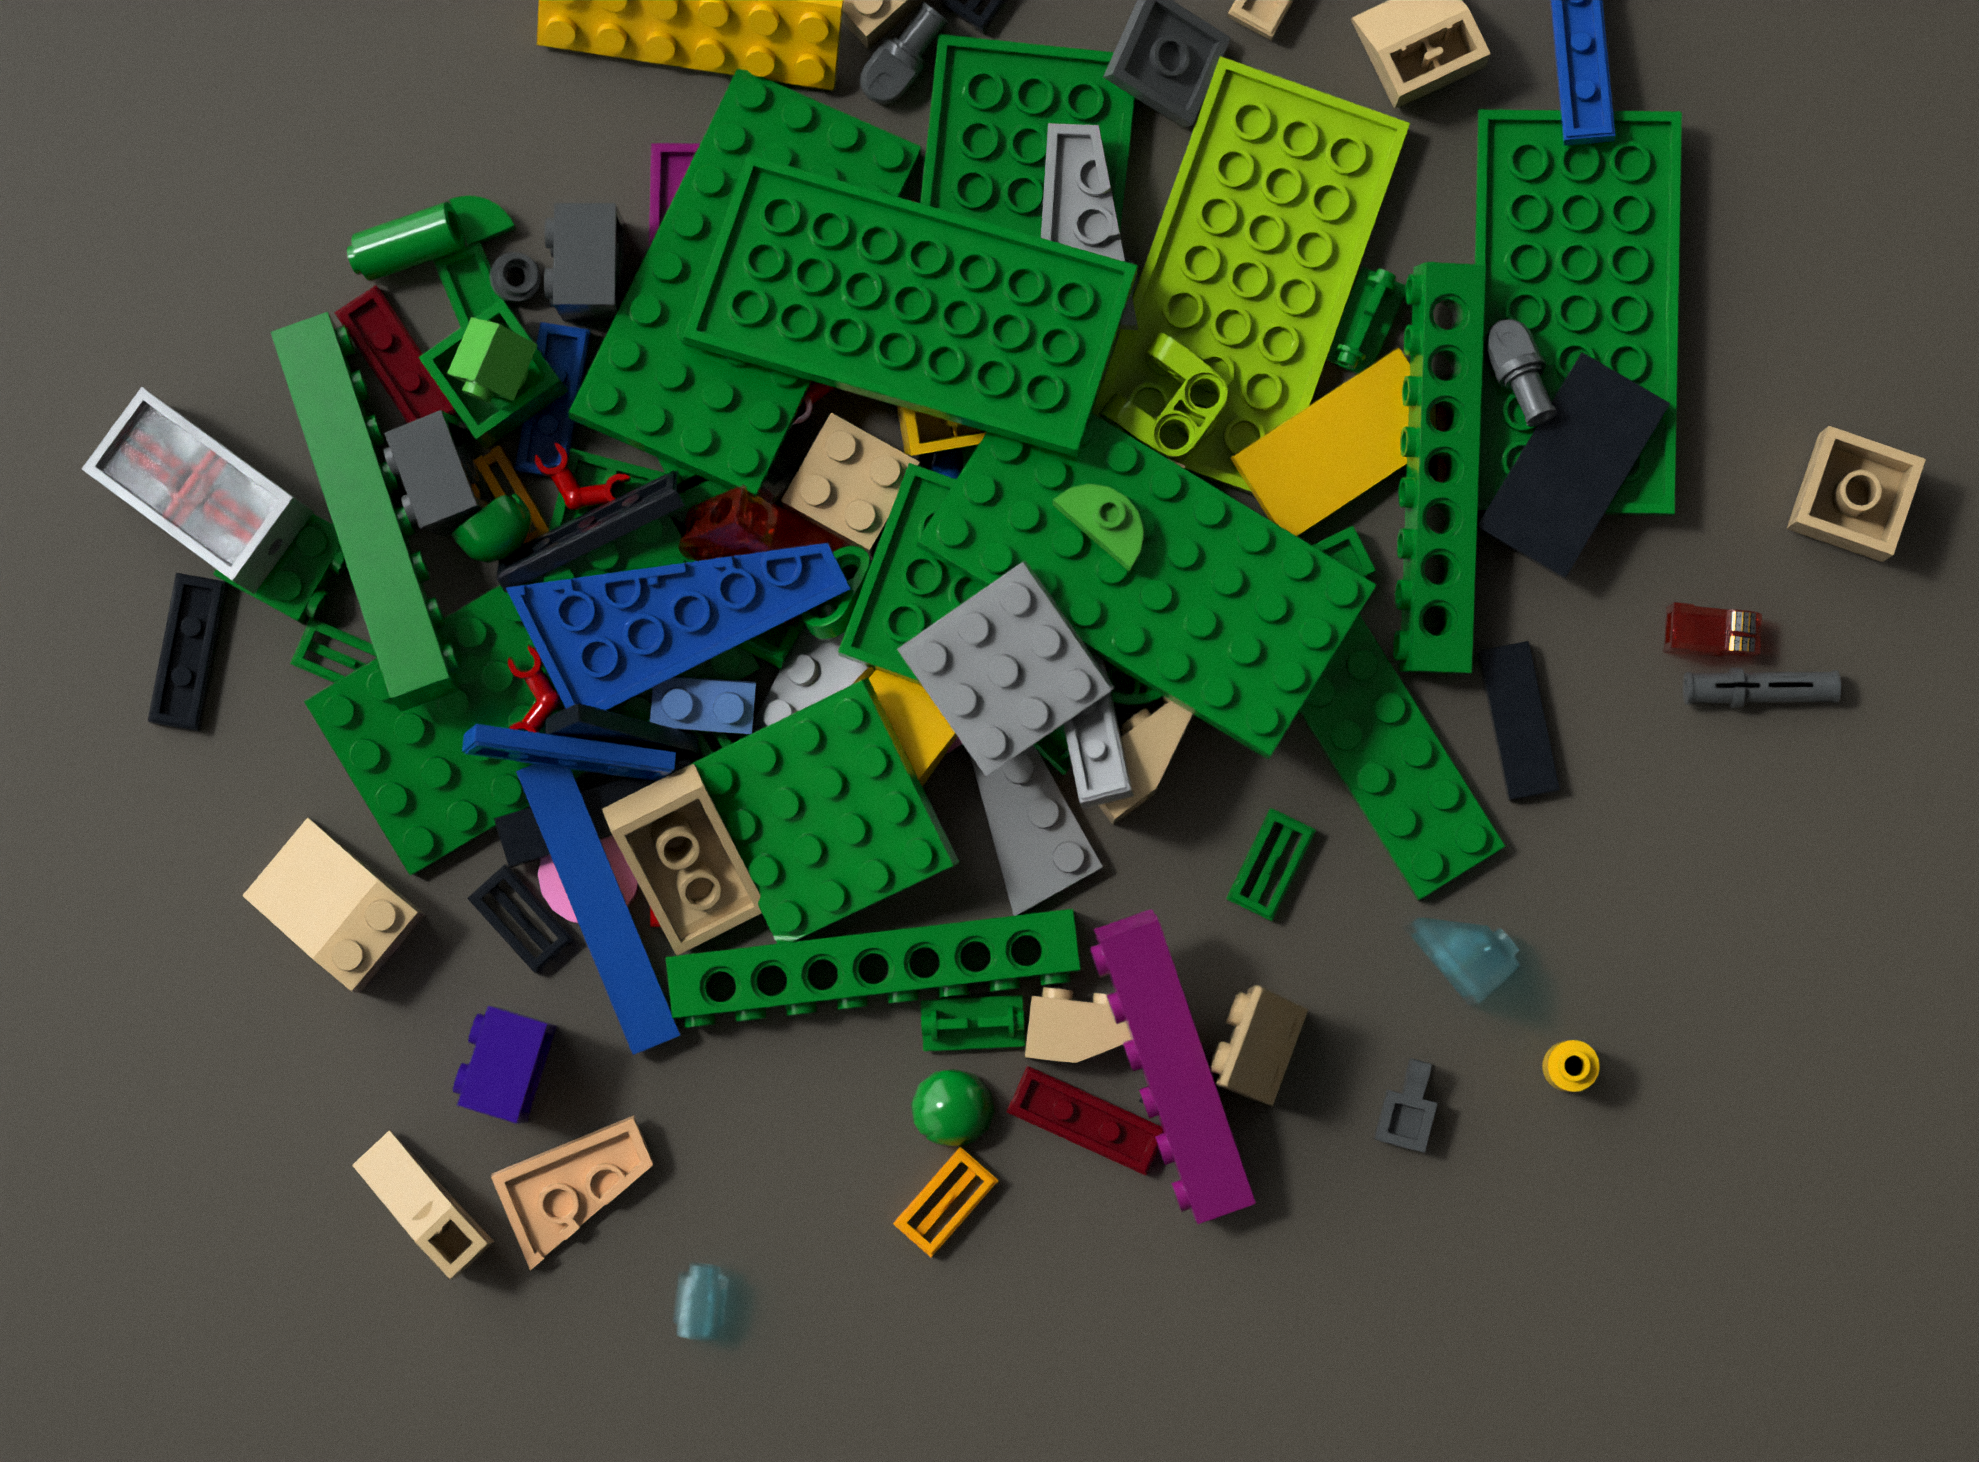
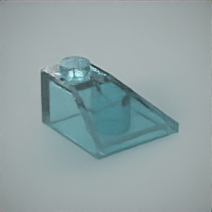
[1403,917,1520,1006]

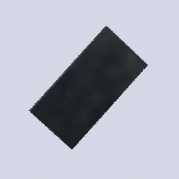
[1477,352,1670,580]

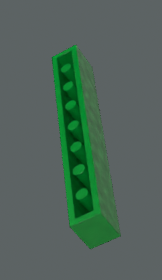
[270,312,461,712]

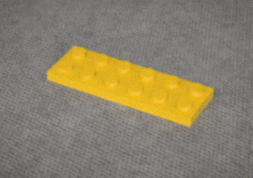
[537,0,844,90]

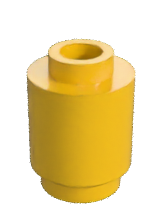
[1542,1040,1599,1092]

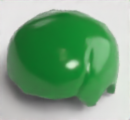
[451,494,532,563]
[911,1069,995,1146]

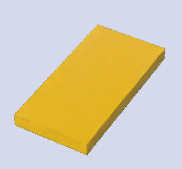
[1230,348,1448,536]

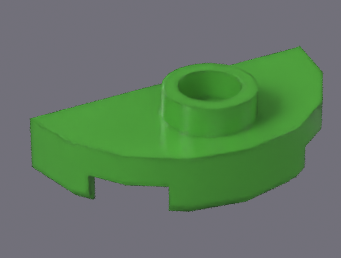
[1052,484,1144,572]

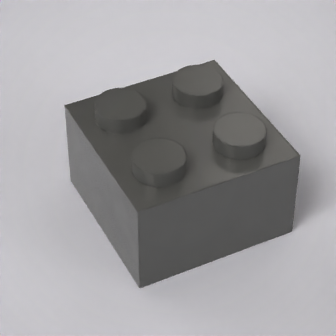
[544,203,624,321]
[384,410,494,537]

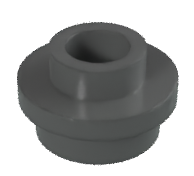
[490,252,541,303]

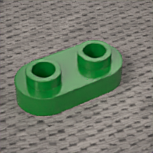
[801,546,872,639]

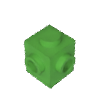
[447,317,538,403]

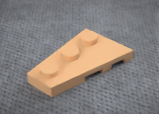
[491,1115,653,1270]

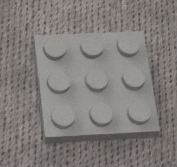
[897,560,1114,776]

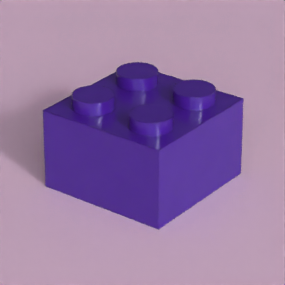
[453,1006,557,1123]

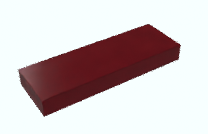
[334,285,458,423]
[1006,1066,1164,1176]

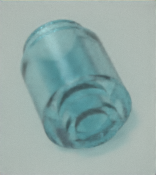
[673,1263,729,1340]

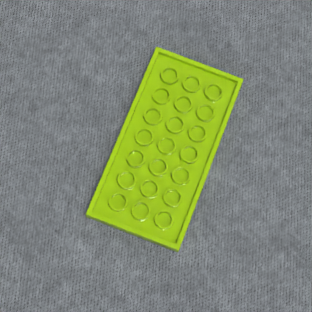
[1092,56,1410,495]

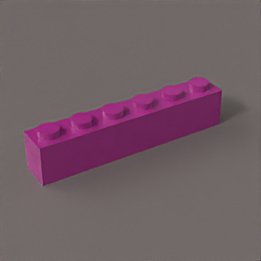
[1090,909,1256,1224]

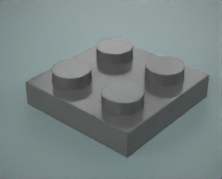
[1103,0,1231,127]

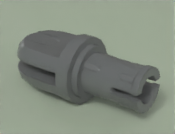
[860,2,949,104]
[1484,319,1557,427]

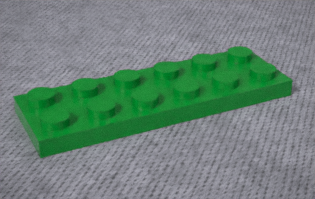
[1299,614,1505,901]

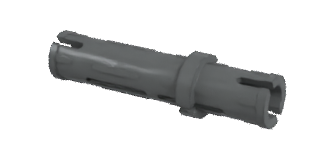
[1683,668,1841,708]

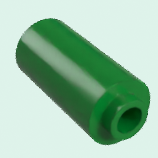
[347,201,465,282]

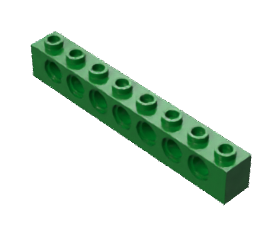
[1393,262,1486,674]
[665,909,1080,1028]

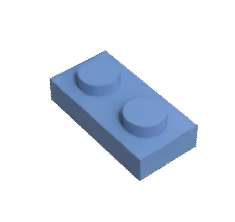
[650,676,756,734]

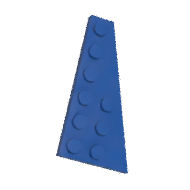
[506,543,851,710]

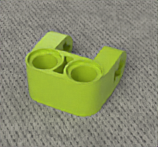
[1099,332,1228,462]

